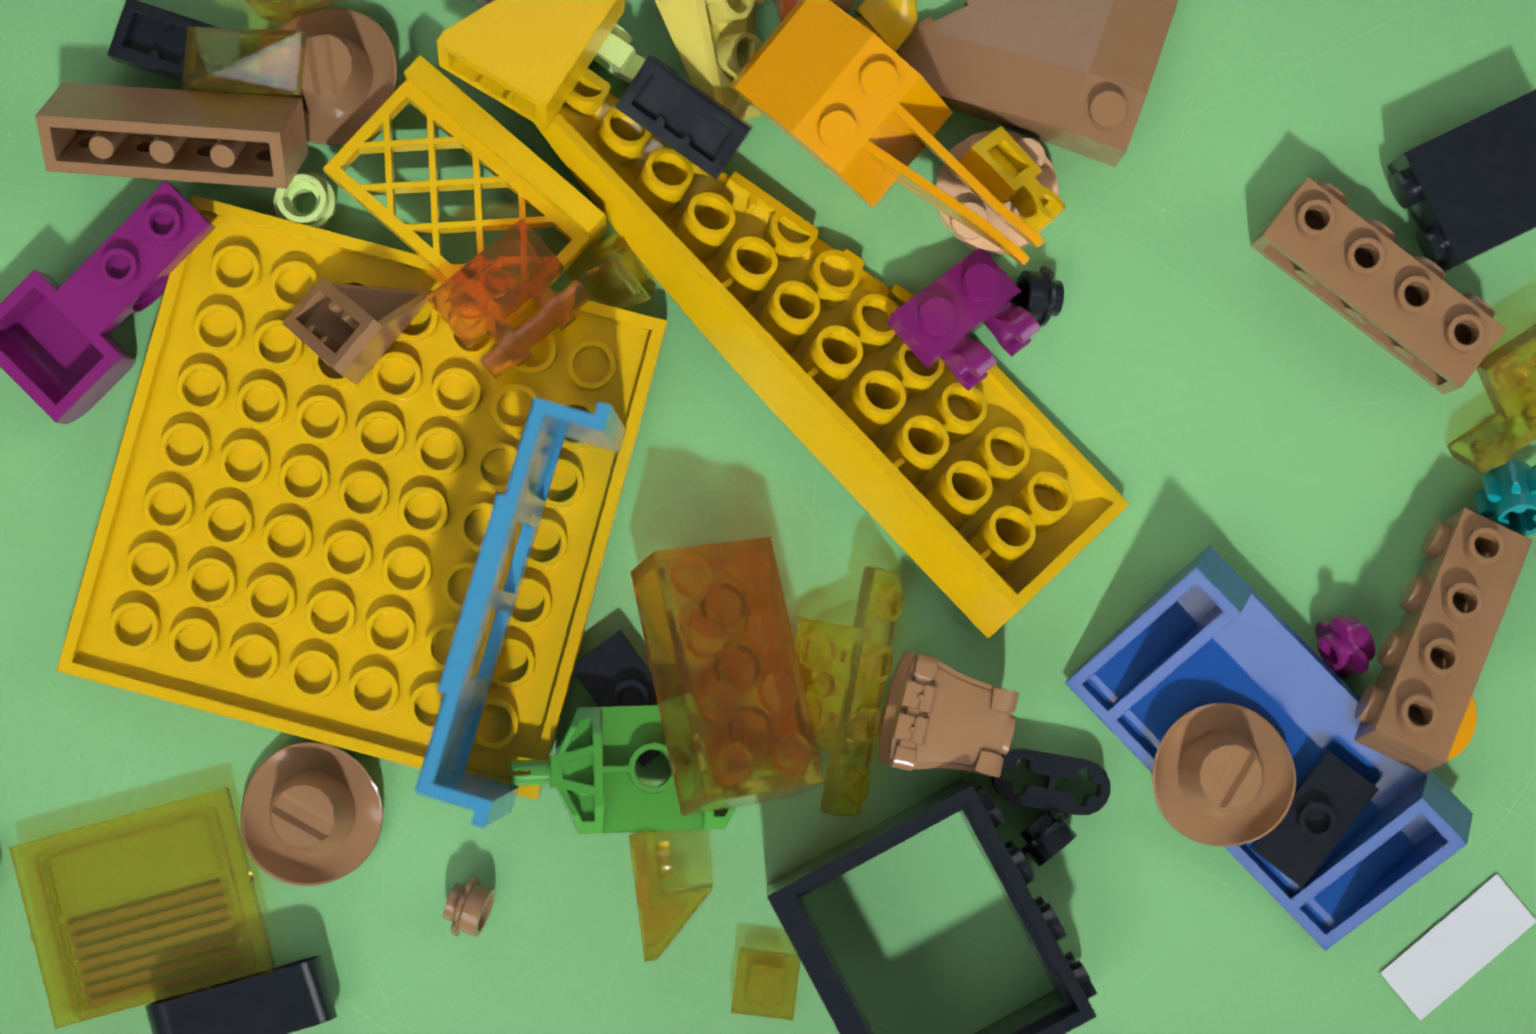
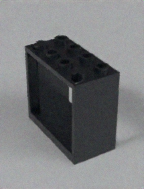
[767,778,1098,1034]

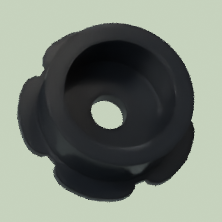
[1014,266,1064,327]
[1020,810,1077,867]

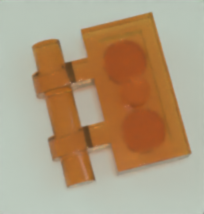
[426,218,591,378]

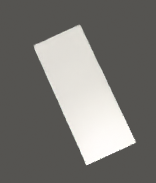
[1380,874,1536,1021]

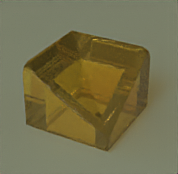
[567,233,658,310]

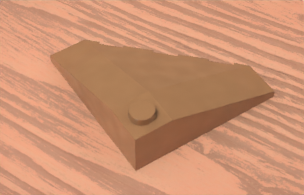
[898,0,1178,167]

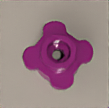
[1315,615,1375,678]

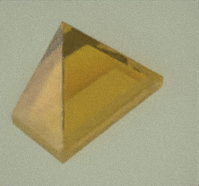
[182,27,307,95]

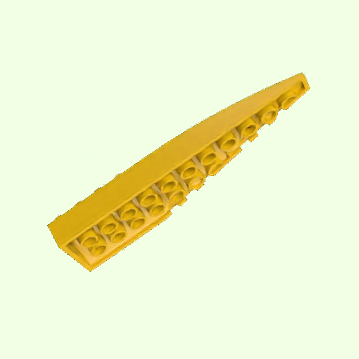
[533,68,1130,638]

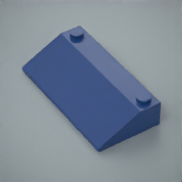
[1065,545,1473,951]

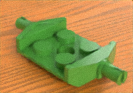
[510,703,789,834]

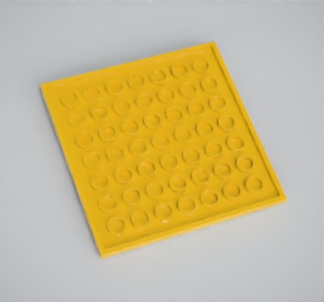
[56,195,668,800]

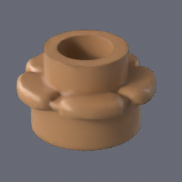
[443,876,495,937]

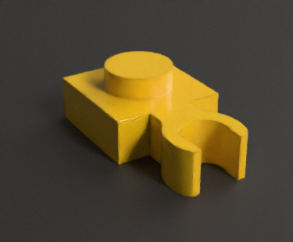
[959,126,1066,233]

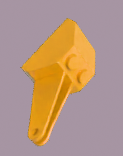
[729,0,1045,266]

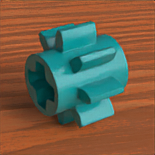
[1473,460,1536,536]

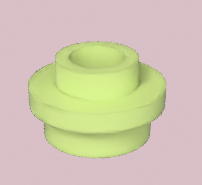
[274,171,337,229]

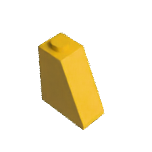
[436,0,625,130]

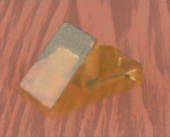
[629,831,713,962]

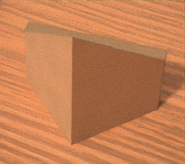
[282,276,436,385]

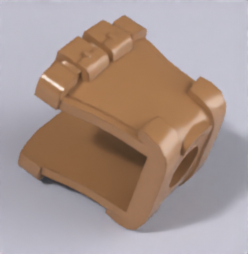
[878,652,1019,777]

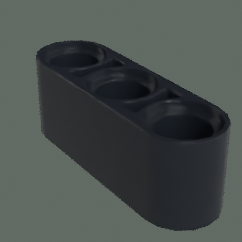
[145,955,337,1034]

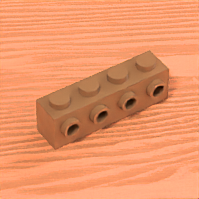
[35,82,309,189]
[1250,177,1506,395]
[1354,508,1533,773]

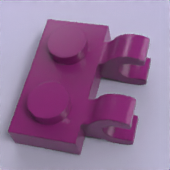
[887,248,1041,391]

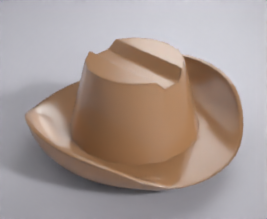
[256,8,397,145]
[1152,703,1296,847]
[241,742,383,886]

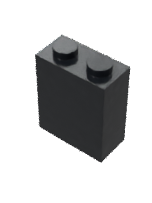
[1388,89,1536,272]

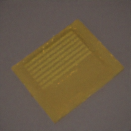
[9,787,275,1029]

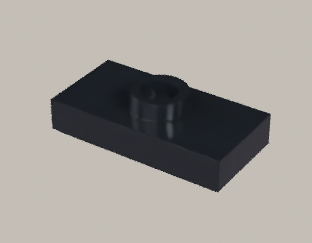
[107,0,247,93]
[615,54,753,179]
[573,630,676,766]
[1249,749,1379,888]

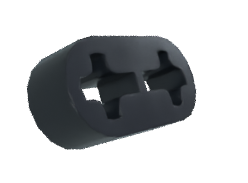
[991,748,1111,815]

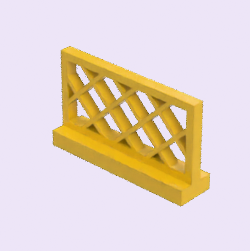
[323,55,608,333]

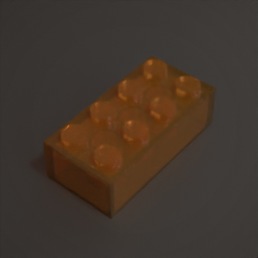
[630,537,826,816]

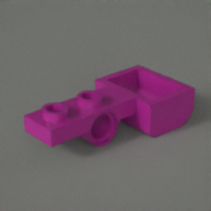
[0,180,216,424]

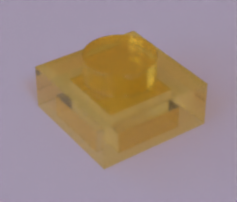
[731,947,801,1021]

